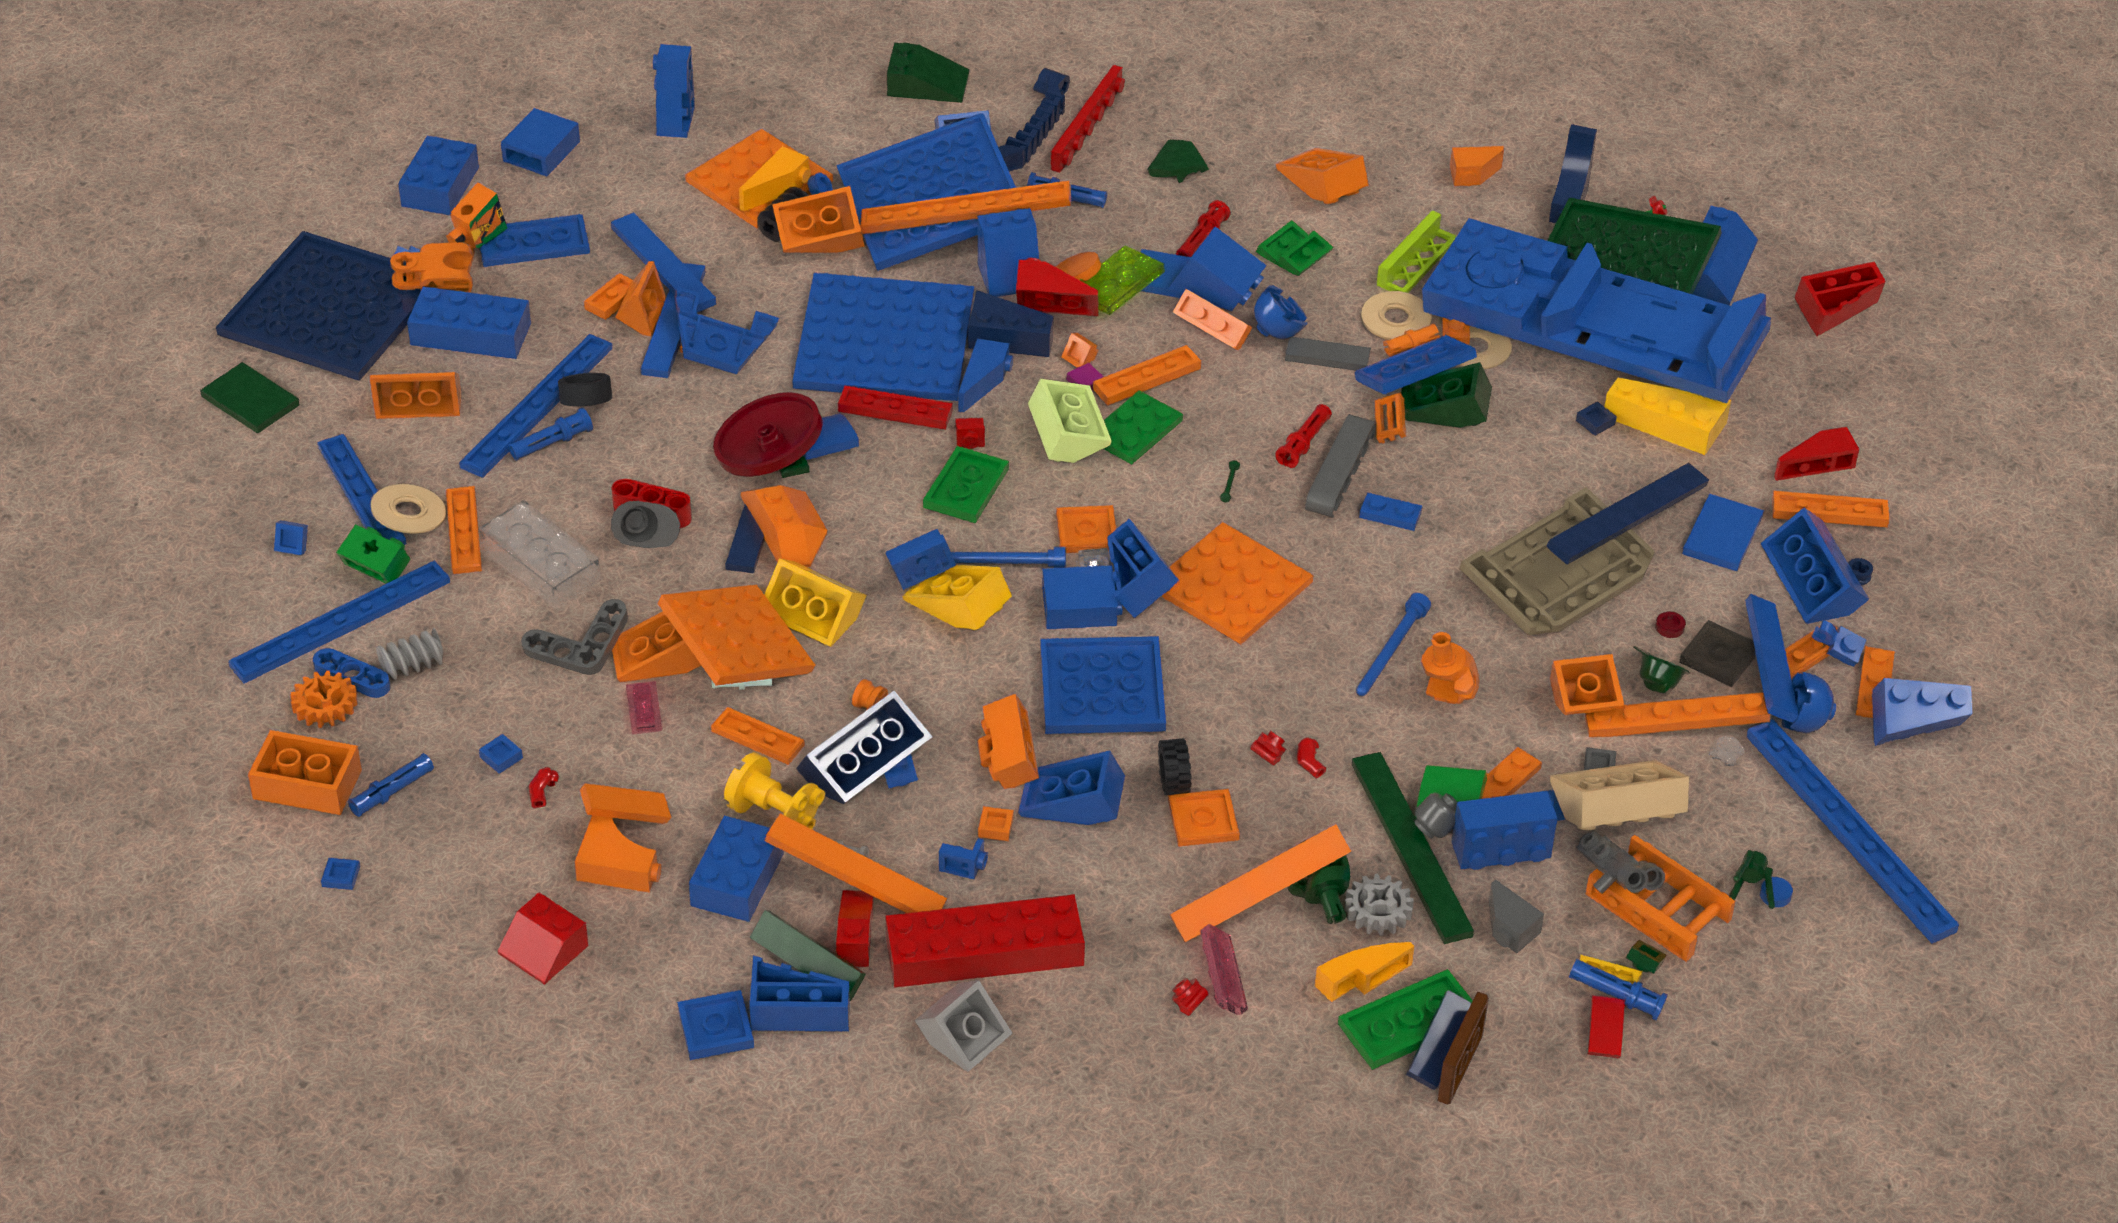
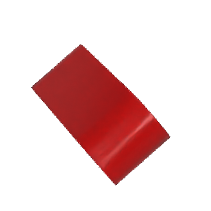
[611,478,692,528]

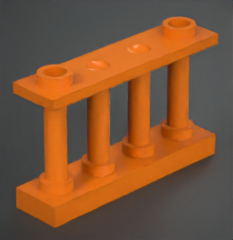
[1585,835,1736,962]

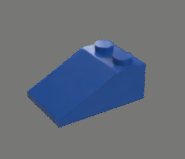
[1018,750,1125,825]

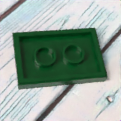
[200,362,300,434]

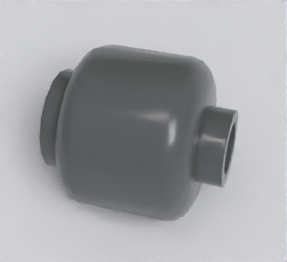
[1414,793,1457,839]

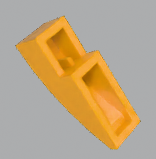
[1315,942,1414,1002]

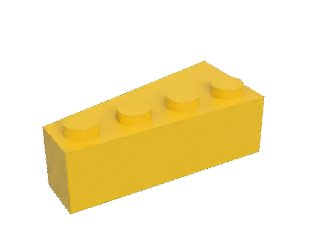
[1604,377,1731,455]

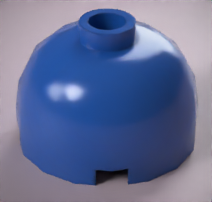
[1254,285,1307,339]
[1782,672,1836,733]

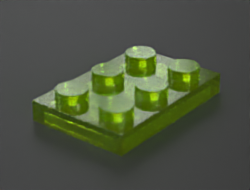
[1080,245,1165,315]

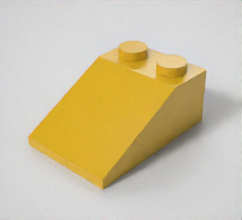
[902,565,1012,630]

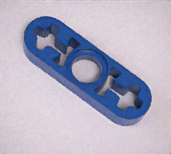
[313,648,390,698]

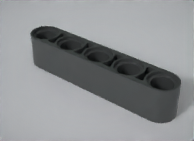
[1305,414,1376,518]

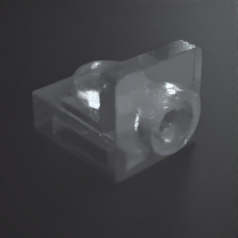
[1076,548,1109,567]

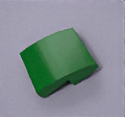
[1256,220,1333,276]
[1415,765,1487,830]

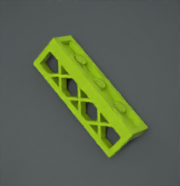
[1377,210,1457,293]

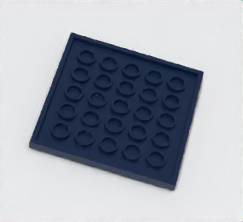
[216,231,421,381]

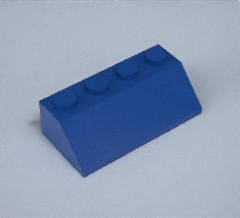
[1693,206,1758,305]
[1760,507,1869,624]

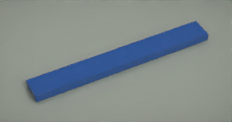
[459,334,613,478]
[228,560,450,684]

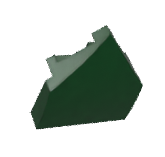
[1148,140,1209,183]

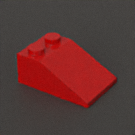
[1016,258,1099,316]

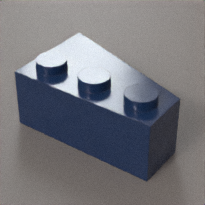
[968,290,1054,357]

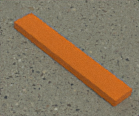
[765,813,948,913]
[1170,824,1351,942]

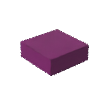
[1066,363,1104,390]

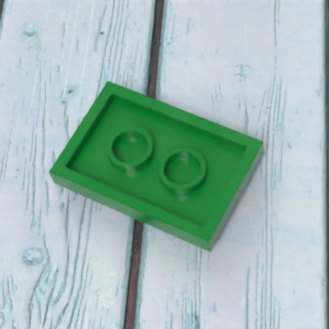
[1103,390,1183,465]
[923,446,1009,523]

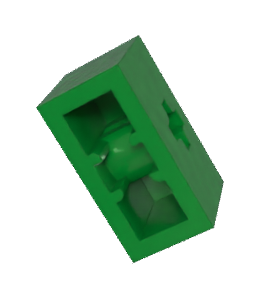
[336,524,411,584]

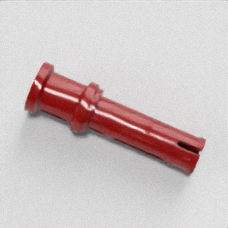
[1176,200,1231,257]
[1275,404,1332,468]

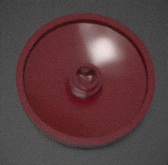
[713,392,823,477]

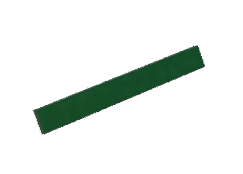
[1352,752,1474,944]

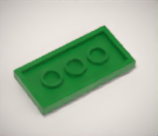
[1338,969,1473,1070]

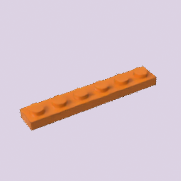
[1585,692,1770,737]

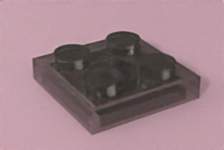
[1679,620,1756,687]

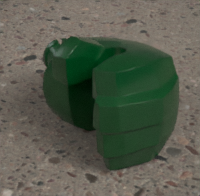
[1288,839,1351,924]

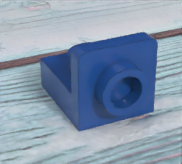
[939,838,988,880]

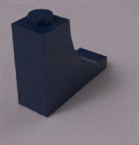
[1549,124,1597,223]

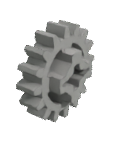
[1344,874,1414,936]

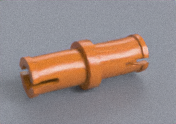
[1383,323,1440,357]

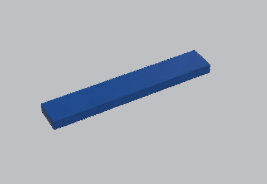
[611,212,716,313]
[641,263,706,378]
[317,434,407,545]
[1745,594,1799,723]

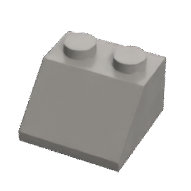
[914,980,1012,1072]

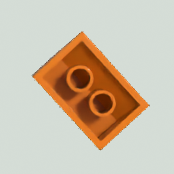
[370,372,461,419]

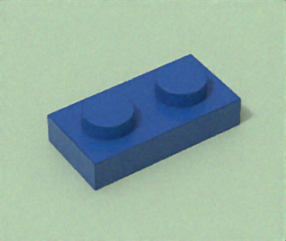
[1359,492,1422,531]

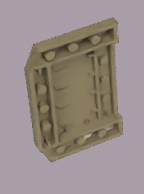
[1459,487,1655,635]

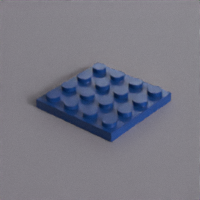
[1040,636,1166,734]

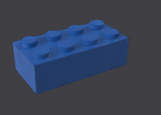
[407,287,531,359]

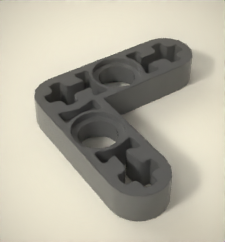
[521,599,628,675]

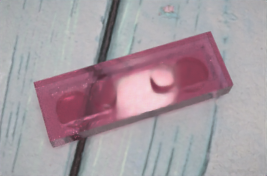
[1200,924,1248,1015]

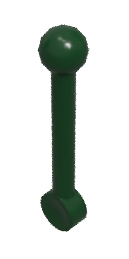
[1220,460,1240,503]

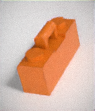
[977,694,1039,789]

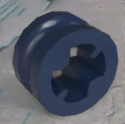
[1848,558,1873,585]

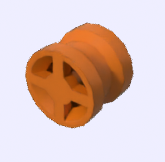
[852,679,888,710]

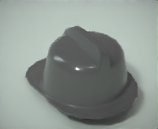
[611,501,680,548]

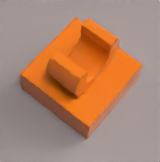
[1061,333,1099,368]

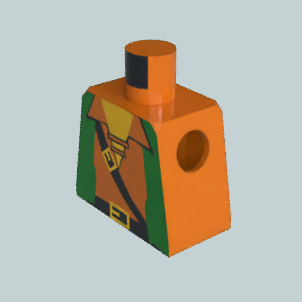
[446,183,507,249]

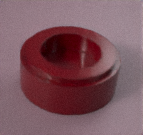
[1655,611,1686,638]

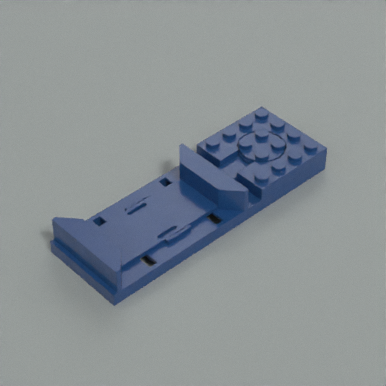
[1422,218,1771,403]

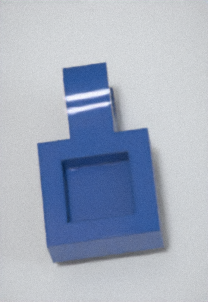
[1812,620,1866,667]

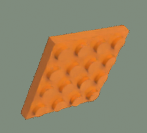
[685,129,833,228]
[1161,522,1313,645]
[657,584,815,686]

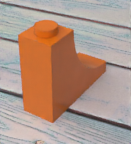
[575,815,662,893]

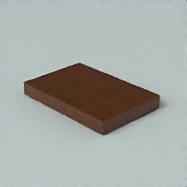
[1437,991,1489,1105]

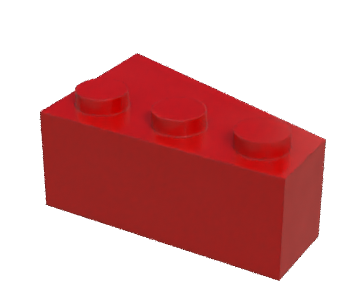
[1794,261,1886,336]

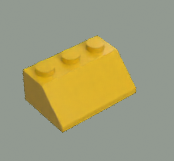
[764,558,867,647]

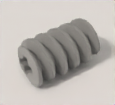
[376,628,443,680]

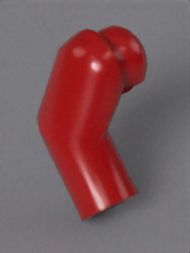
[1297,737,1326,779]
[528,767,559,808]

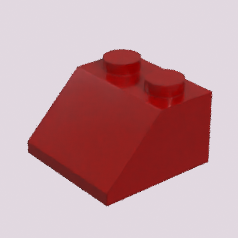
[498,892,589,985]

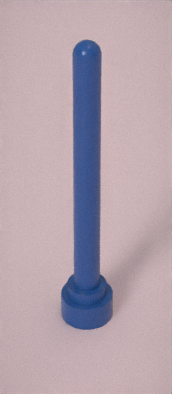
[951,547,1066,568]
[1356,593,1431,696]

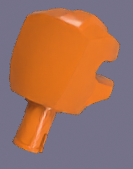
[1421,632,1480,704]

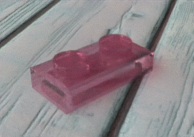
[626,681,662,735]

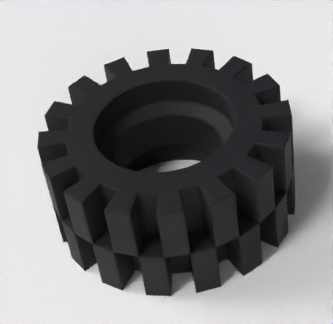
[1158,738,1192,795]

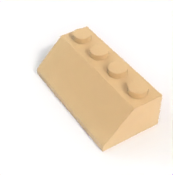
[1550,760,1689,830]

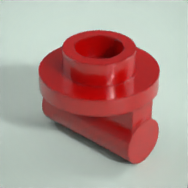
[1250,730,1287,766]
[1172,978,1209,1016]

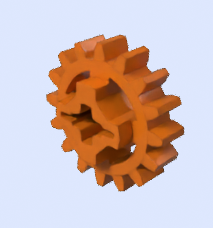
[290,670,358,728]

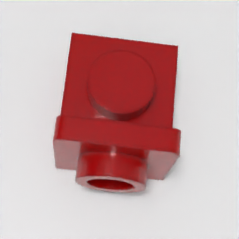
[955,418,985,449]

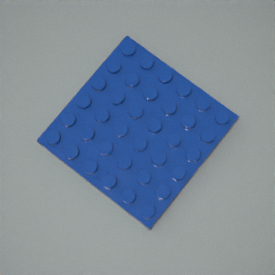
[836,113,1016,271]
[793,273,974,401]

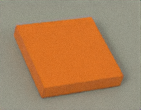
[1056,505,1116,553]
[1168,789,1240,847]

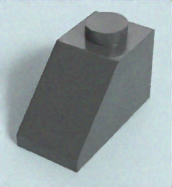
[1489,880,1544,953]

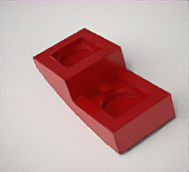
[1587,995,1625,1059]

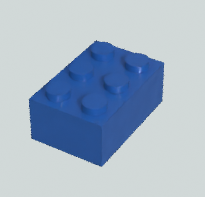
[398,136,479,216]
[1451,791,1557,870]
[689,815,784,922]

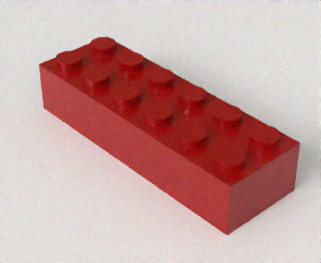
[885,894,1085,988]

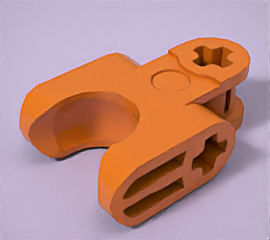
[390,242,473,293]

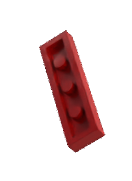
[838,386,953,430]

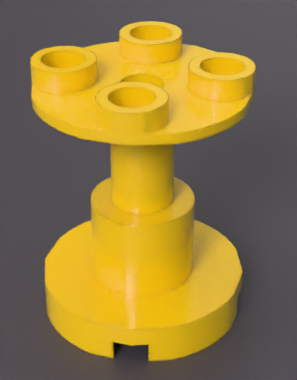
[724,752,825,829]

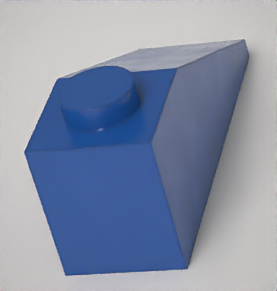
[958,338,1013,412]

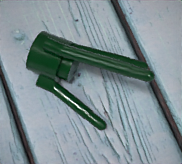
[1729,850,1775,909]

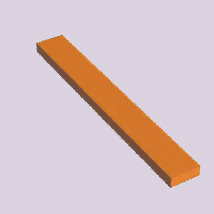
[860,181,1071,234]

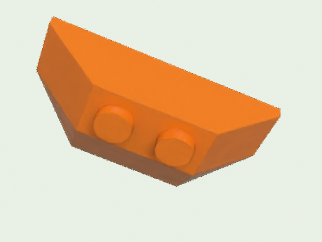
[740,485,828,567]

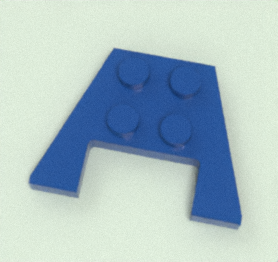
[674,286,779,374]

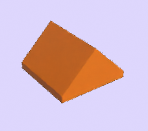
[615,261,666,336]

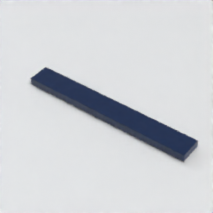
[1546,462,1709,565]

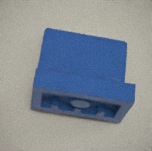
[885,529,956,590]

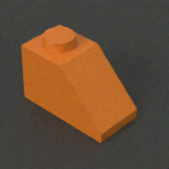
[1450,146,1504,186]

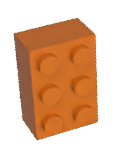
[248,730,362,815]

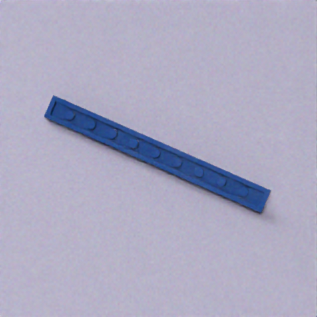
[1746,719,1959,944]

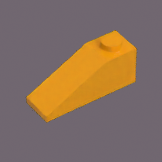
[739,146,811,211]

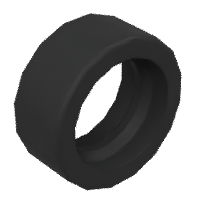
[558,373,612,406]

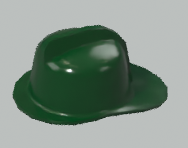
[1633,646,1691,693]

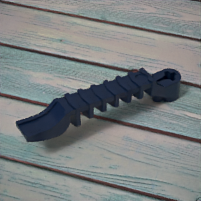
[998,68,1070,172]

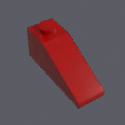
[1774,427,1859,481]
[836,890,874,967]

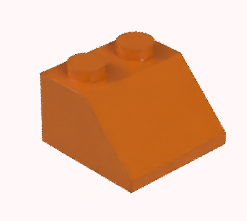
[1550,654,1625,715]

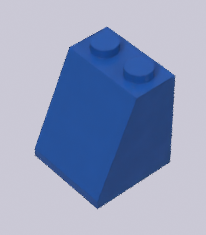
[978,208,1039,297]
[1169,226,1267,311]

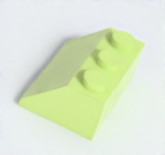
[1028,379,1112,463]

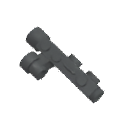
[1576,830,1665,894]

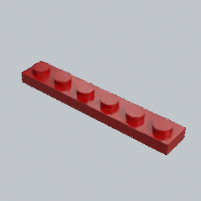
[1051,65,1125,173]

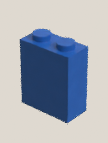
[501,108,580,176]
[1042,565,1123,629]

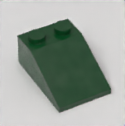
[887,42,970,103]
[1401,362,1492,428]

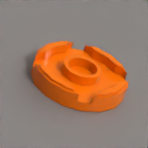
[1055,252,1101,281]

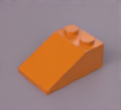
[1276,148,1369,204]
[772,186,865,253]
[612,611,701,682]

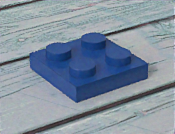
[677,990,754,1060]

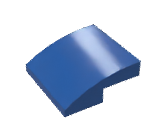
[803,413,859,460]

